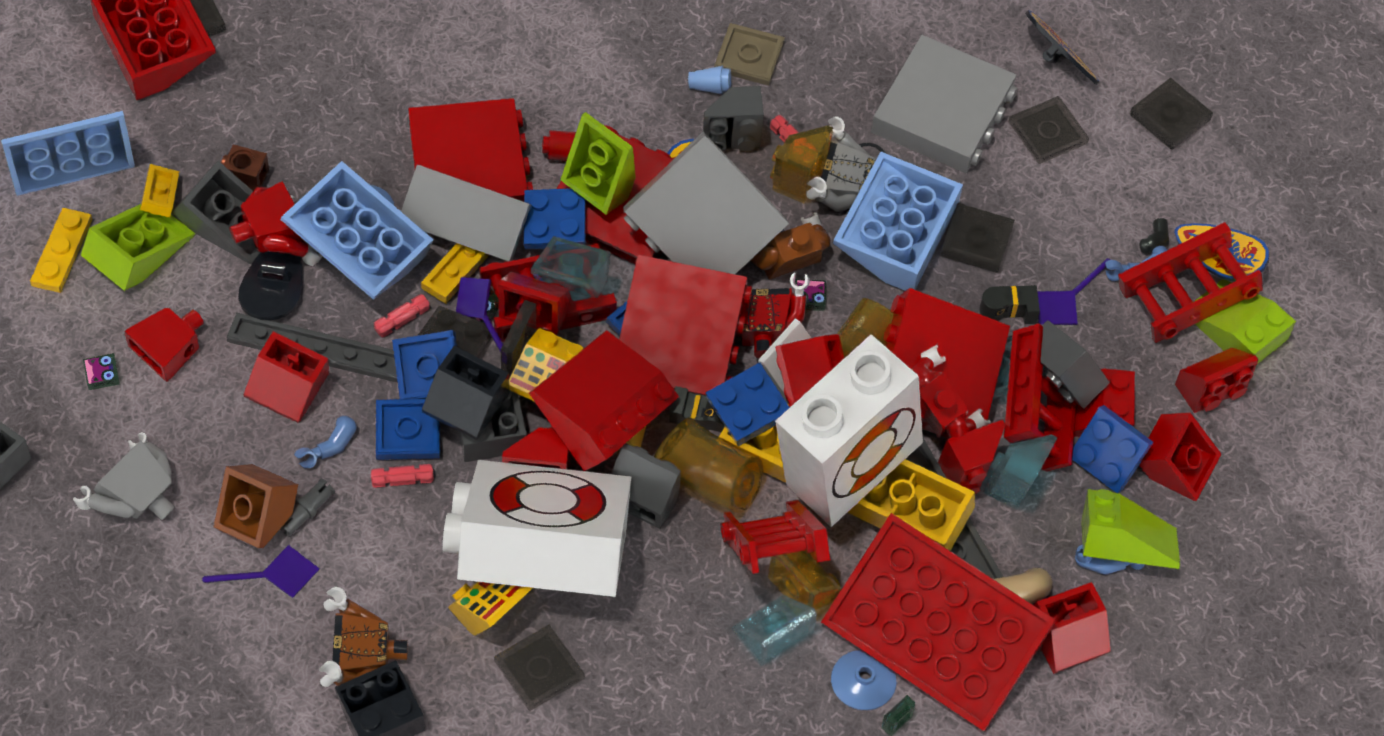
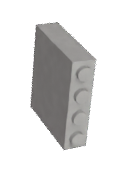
[871,35,1018,174]
[623,132,789,274]

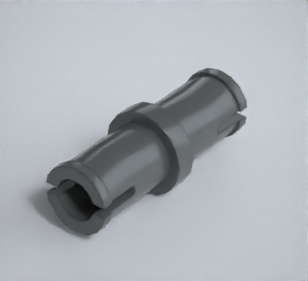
[280,478,336,537]

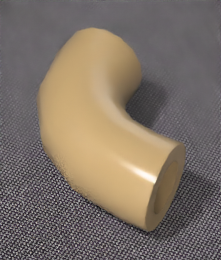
[994,568,1053,604]

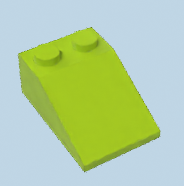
[560,112,636,215]
[81,204,195,291]
[1195,279,1296,364]
[1081,489,1180,569]

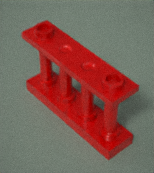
[1118,222,1263,343]
[480,243,617,342]
[1004,323,1076,472]
[720,500,830,574]

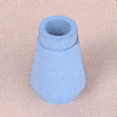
[688,65,731,95]

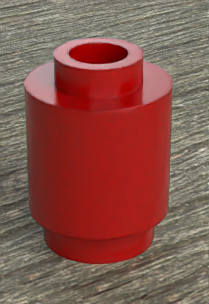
[542,130,576,161]

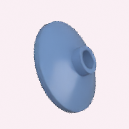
[831,650,896,710]

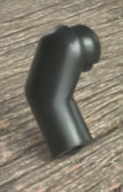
[1139,218,1169,254]

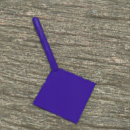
[1038,258,1110,325]
[455,277,510,361]
[202,545,320,598]

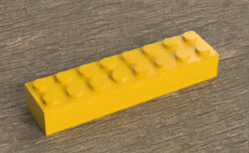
[719,404,975,551]

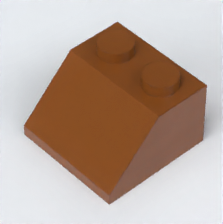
[213,464,299,548]

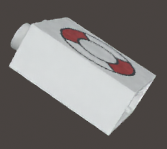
[775,334,923,527]
[443,460,632,597]

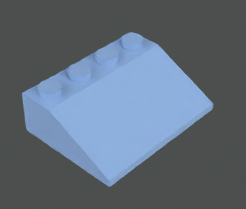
[1,111,135,196]
[833,152,963,291]
[280,161,434,300]

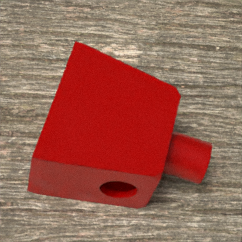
[124,308,204,382]

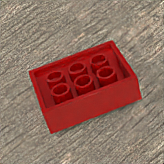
[90,0,216,100]
[529,330,679,471]

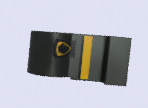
[979,285,1040,324]
[669,386,725,432]

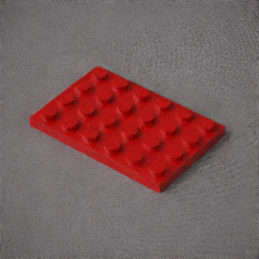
[821,513,1057,731]

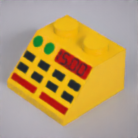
[509,328,584,402]
[448,582,532,636]

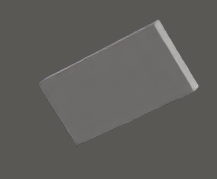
[401,165,531,261]

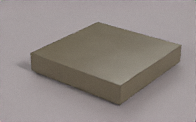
[714,23,785,86]

